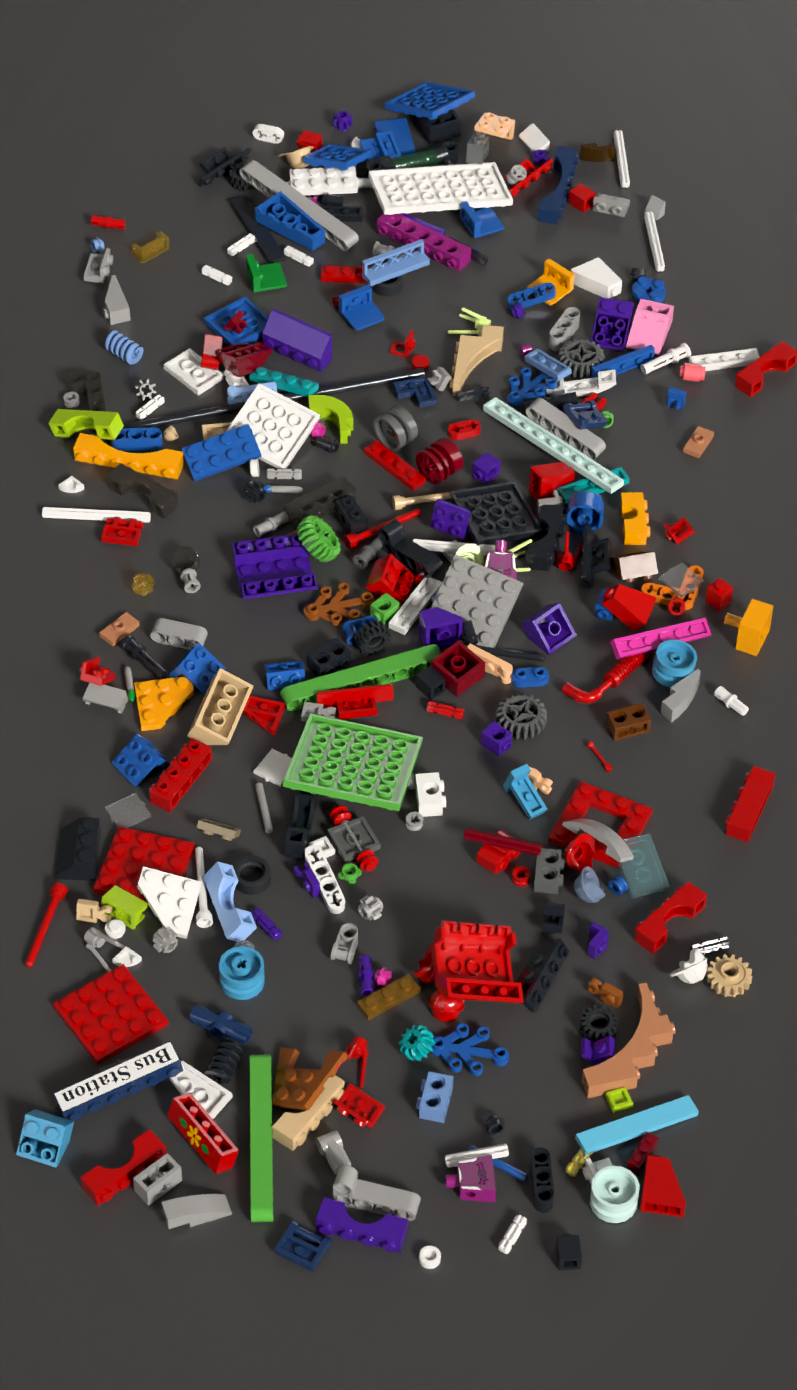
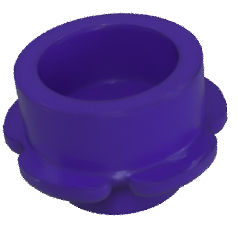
[511,303,525,319]

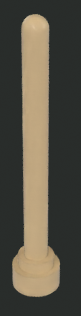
[392,492,449,510]

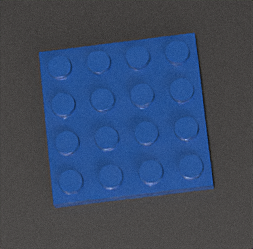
[384,82,475,120]

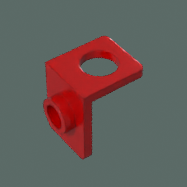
[389,330,416,358]

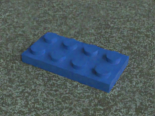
[182,423,262,482]

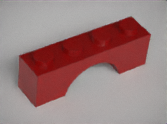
[735,341,797,398]
[635,881,707,954]
[80,1129,166,1206]

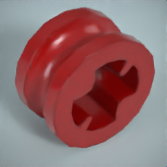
[668,598,686,615]
[512,866,530,887]

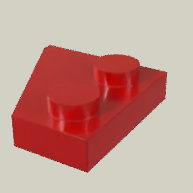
[243,696,285,735]

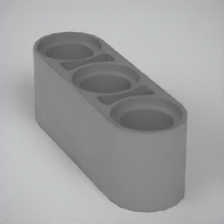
[549,307,580,351]
[150,618,208,650]

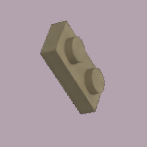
[197,818,241,841]

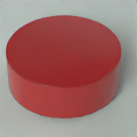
[412,355,430,371]

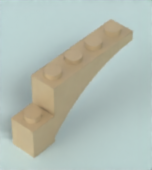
[450,325,504,396]

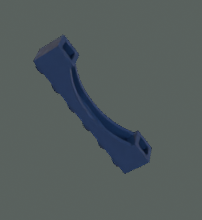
[538,146,579,224]

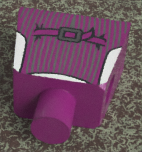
[483,540,517,580]
[445,1155,496,1202]

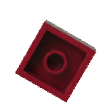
[431,641,485,697]

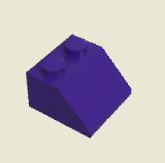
[521,603,577,654]
[419,607,463,649]

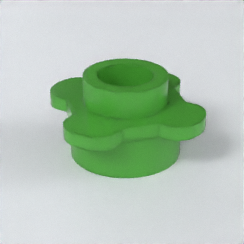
[338,863,362,884]

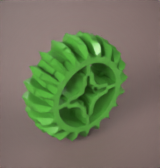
[297,515,341,562]

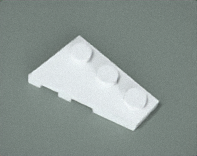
[169,1060,232,1119]

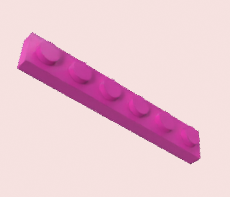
[610,618,712,659]

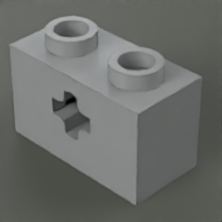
[133,1153,182,1206]

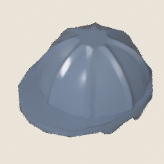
[574,866,606,903]

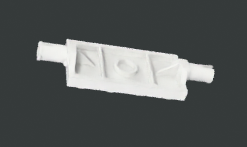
[286,166,373,196]

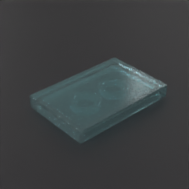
[618,833,670,898]

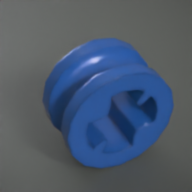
[608,875,628,896]

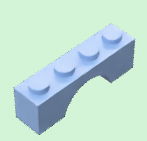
[203,861,257,943]

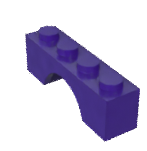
[316,1197,408,1253]

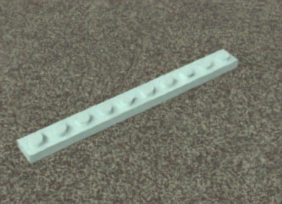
[483,397,624,494]

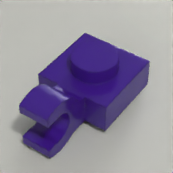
[294,862,320,898]

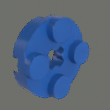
[631,276,666,303]

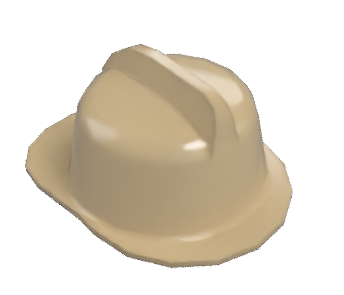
[276,146,314,169]

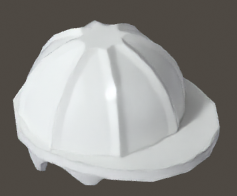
[669,948,708,984]

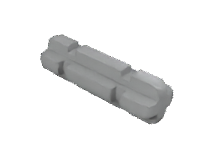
[267,468,302,480]

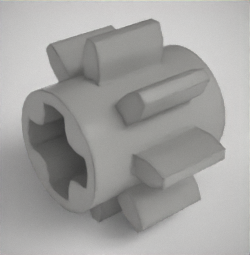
[135,378,157,400]
[358,895,383,921]
[152,928,178,953]

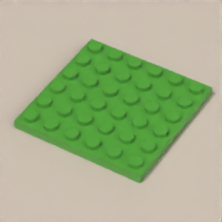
[283,713,423,811]

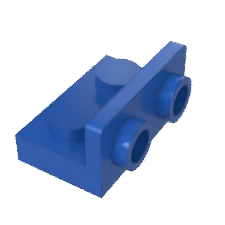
[264,660,305,691]

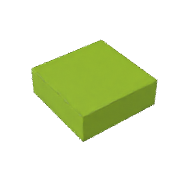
[605,1087,633,1113]

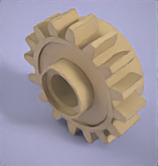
[707,954,752,997]

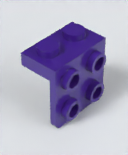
[430,499,471,539]

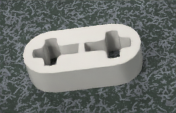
[253,124,284,144]

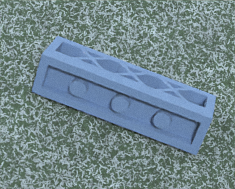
[362,239,430,286]

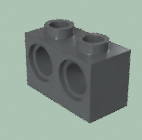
[466,132,490,164]
[534,848,565,894]

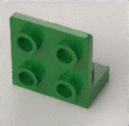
[246,254,287,292]

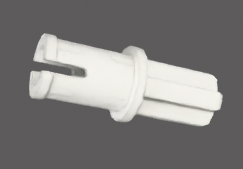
[714,686,749,716]

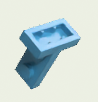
[502,764,547,820]

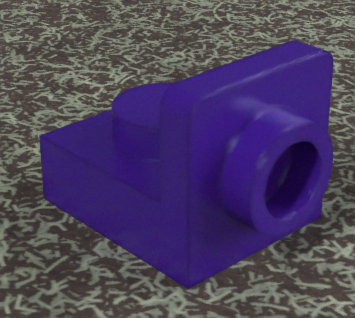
[581,1036,615,1065]

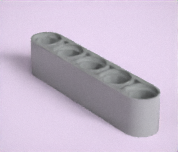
[526,398,606,460]

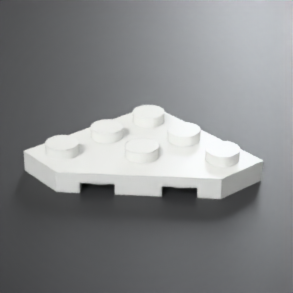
[137,866,202,939]

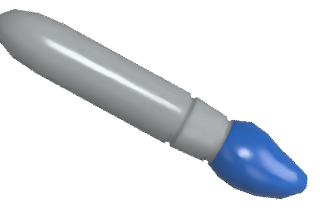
[263,485,303,493]

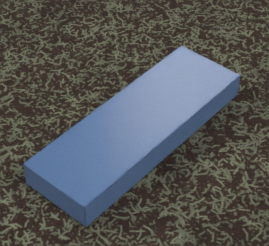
[524,348,572,381]

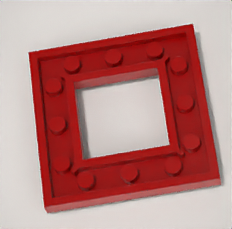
[548,781,653,870]

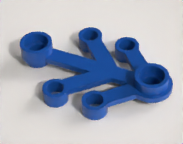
[507,367,557,406]
[431,1023,509,1076]

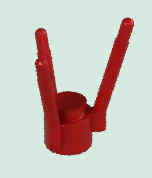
[555,531,583,571]
[336,1036,369,1089]

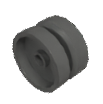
[373,405,418,452]

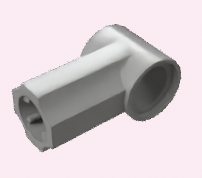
[316,1130,351,1174]

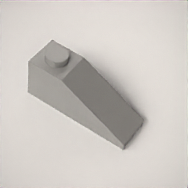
[103,275,131,325]

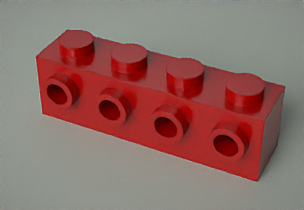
[149,738,212,812]

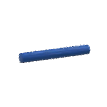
[468,1145,528,1182]

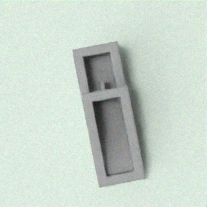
[661,669,701,723]
[161,1194,232,1229]

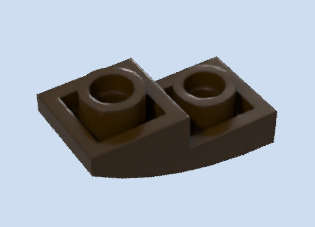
[580,143,616,162]

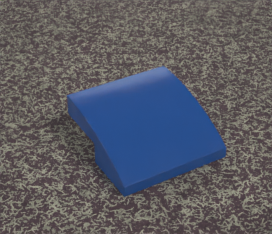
[359,131,402,163]

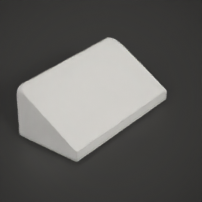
[519,123,550,151]

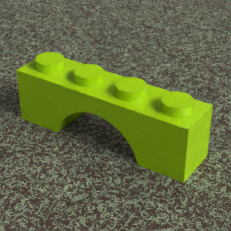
[49,409,124,440]

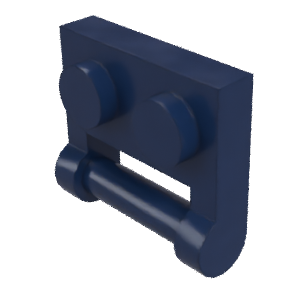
[563,400,608,430]
[274,1221,332,1272]

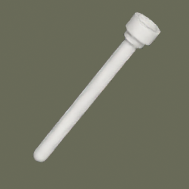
[195,847,213,928]

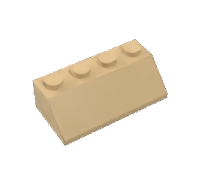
[187,668,253,745]

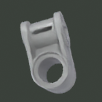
[331,923,358,964]

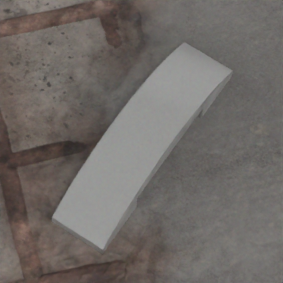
[562,818,634,862]

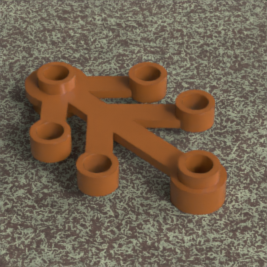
[304,582,374,626]

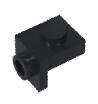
[542,902,565,934]

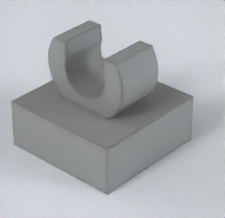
[428,366,452,391]

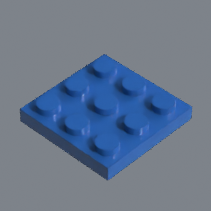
[303,144,371,171]
[204,296,269,346]

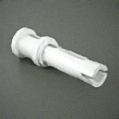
[640,343,691,375]

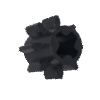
[244,480,266,503]

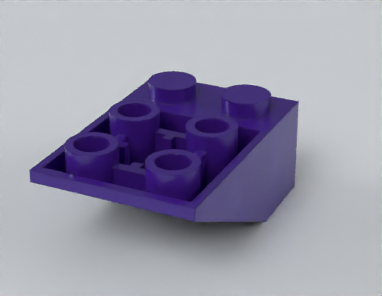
[591,297,634,352]

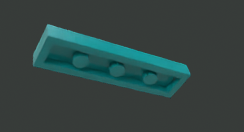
[250,367,319,397]
[557,467,630,505]

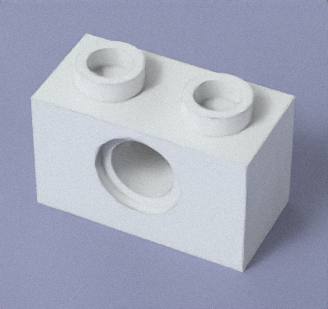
[415,772,446,817]

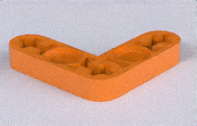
[641,565,704,610]

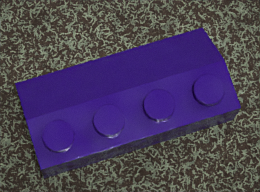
[263,309,332,372]

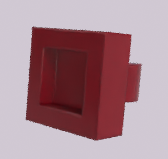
[224,310,247,334]

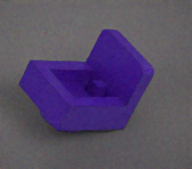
[588,922,609,959]

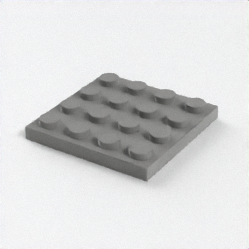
[431,554,523,648]

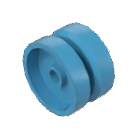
[651,640,697,688]
[219,946,265,1000]

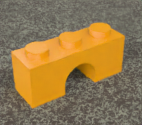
[620,492,650,545]

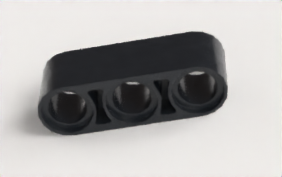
[530,1147,554,1213]

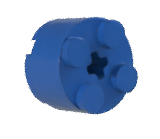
[566,491,604,534]

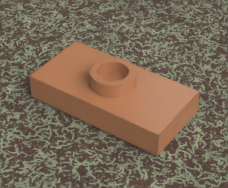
[683,426,714,458]
[99,612,140,646]

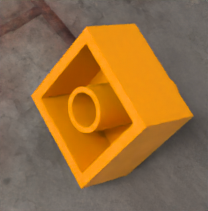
[724,599,773,656]

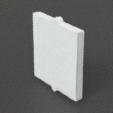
[253,749,292,787]

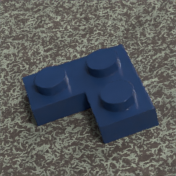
[393,376,437,408]

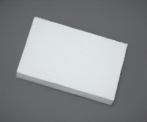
[163,348,224,395]

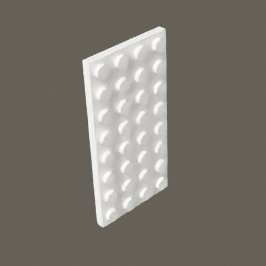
[368,162,513,215]

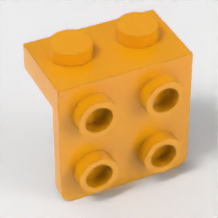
[527,259,575,305]

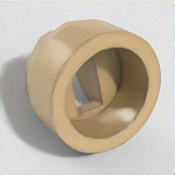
[163,426,178,441]

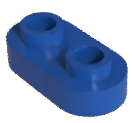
[511,667,549,687]

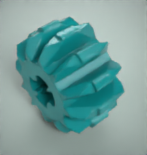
[398,1025,436,1061]

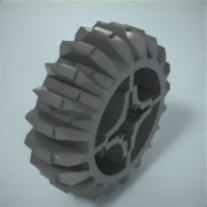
[558,338,605,379]
[495,693,547,740]

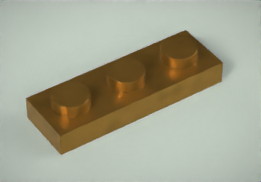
[357,974,420,1021]

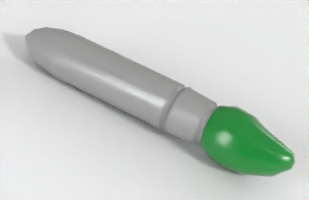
[124,666,136,702]

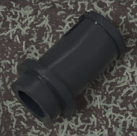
[322,193,343,206]
[315,436,339,453]
[462,620,479,645]

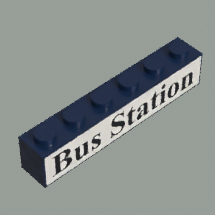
[53,1041,183,1121]

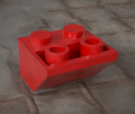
[366,554,416,604]

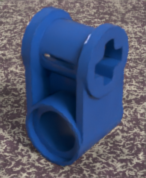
[342,616,378,645]

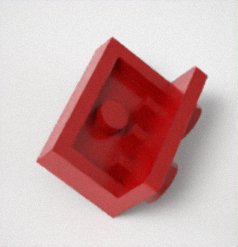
[333,1083,386,1128]

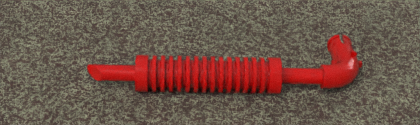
[562,650,656,703]

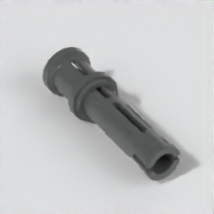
[353,534,382,569]

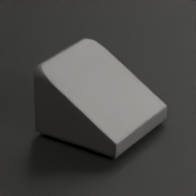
[645,195,666,220]

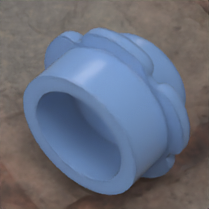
[90,237,104,253]

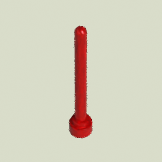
[343,509,422,549]
[25,883,68,968]

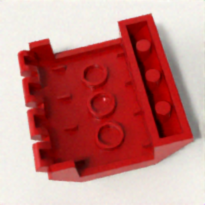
[432,921,523,1004]

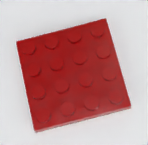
[94,826,195,903]
[53,964,169,1065]

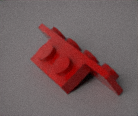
[504,158,554,198]
[317,684,394,719]

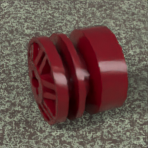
[416,437,463,485]

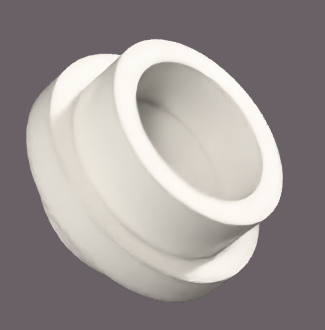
[105,919,126,939]

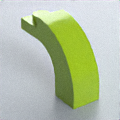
[308,395,353,444]

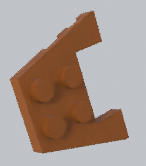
[272,1048,348,1110]

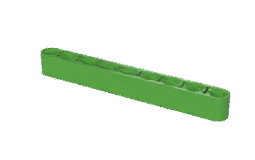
[280,644,441,711]
[250,1054,273,1222]

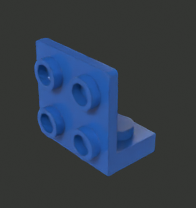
[460,201,504,238]
[169,643,226,694]
[112,734,170,787]

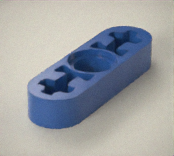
[507,283,556,310]

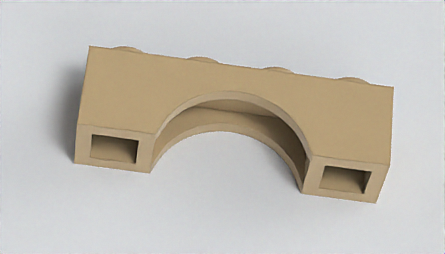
[272,1075,345,1151]

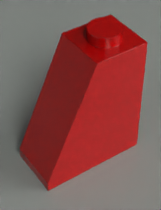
[529,462,575,501]
[602,584,656,632]
[640,1155,686,1218]

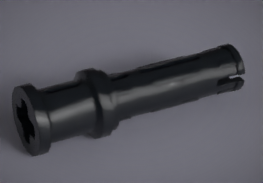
[121,635,168,679]

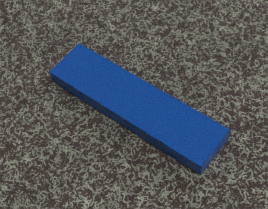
[591,345,655,378]

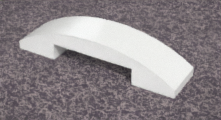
[546,370,616,397]

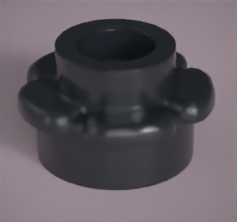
[630,268,646,280]
[484,1115,505,1135]

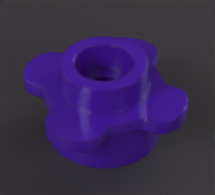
[531,149,549,165]

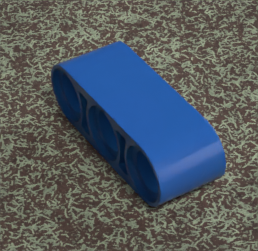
[110,427,163,452]

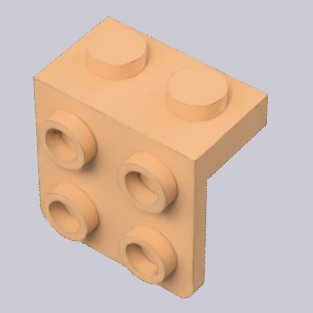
[474,112,515,140]

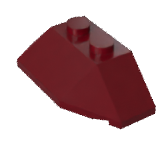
[215,342,273,377]

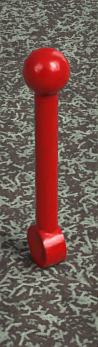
[587,741,612,772]

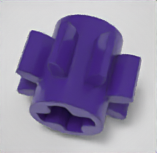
[333,111,353,131]

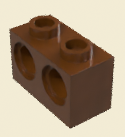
[606,703,651,741]

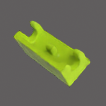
[101,885,148,930]

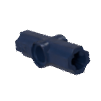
[189,1005,253,1045]

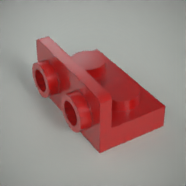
[79,656,116,686]

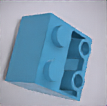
[16,1109,74,1167]

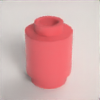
[680,363,706,382]

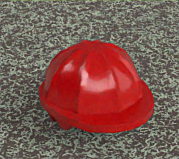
[564,833,596,871]
[413,945,435,983]
[429,990,465,1022]

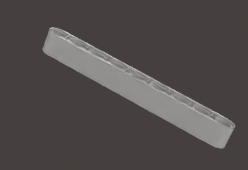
[239,160,359,251]

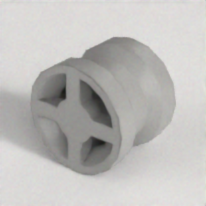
[507,165,527,186]

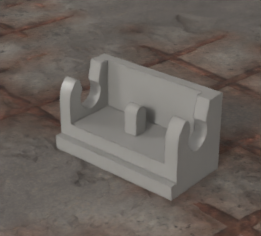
[83,683,128,713]

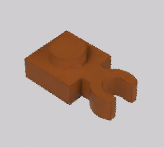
[588,977,623,1009]

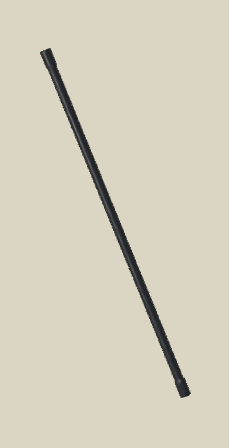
[80,368,425,437]

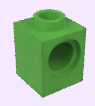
[370,593,399,626]

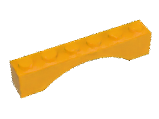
[74,433,184,480]

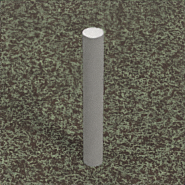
[255,783,273,834]

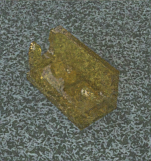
[131,231,170,263]

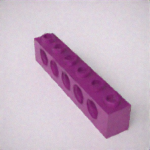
[377,214,471,272]

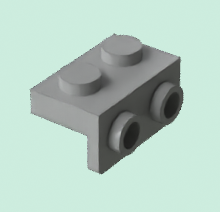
[84,248,113,283]

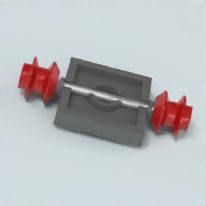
[327,806,381,871]

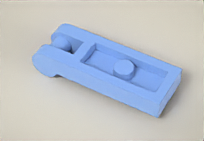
[227,382,277,404]

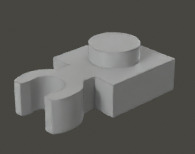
[301,702,336,722]

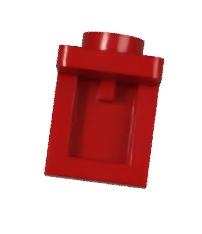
[663,517,695,545]

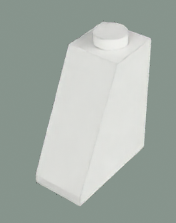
[571,257,622,298]

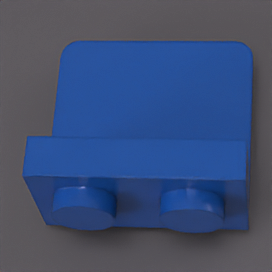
[339,284,384,331]

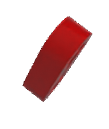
[448,419,481,441]

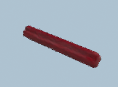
[464,828,542,856]

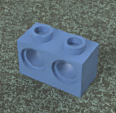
[416,1072,454,1123]

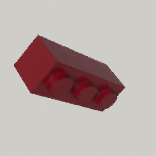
[627,1132,659,1174]

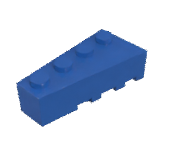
[255,191,325,251]

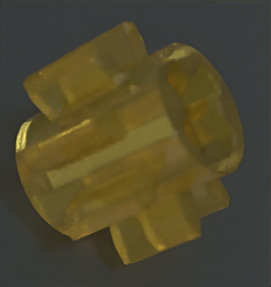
[132,572,155,596]

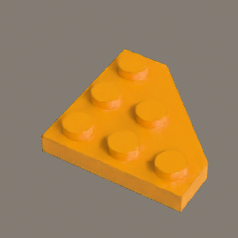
[134,676,194,731]

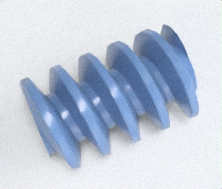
[105,330,144,365]

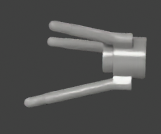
[84,927,126,972]

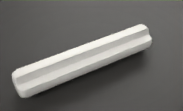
[445,1144,509,1168]

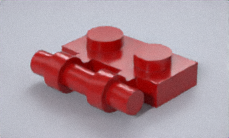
[101,517,144,546]

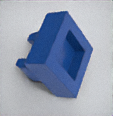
[667,387,687,410]

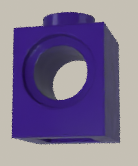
[472,452,500,485]
[481,721,512,756]

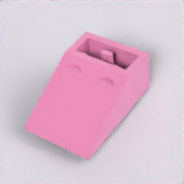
[626,299,674,355]

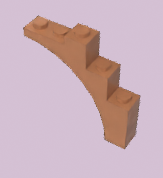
[582,982,675,1098]

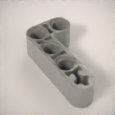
[333,1165,421,1221]

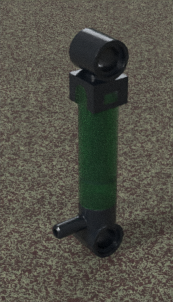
[366,141,458,178]

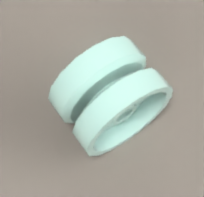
[590,1166,640,1223]

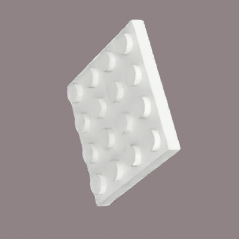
[226,384,320,469]

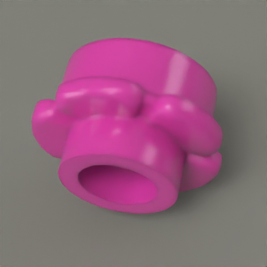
[310,422,326,439]
[374,967,392,987]

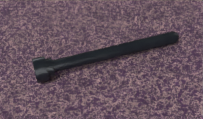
[455,639,545,662]

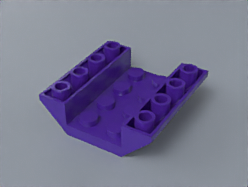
[232,534,318,599]

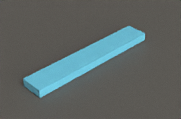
[575,1095,699,1155]

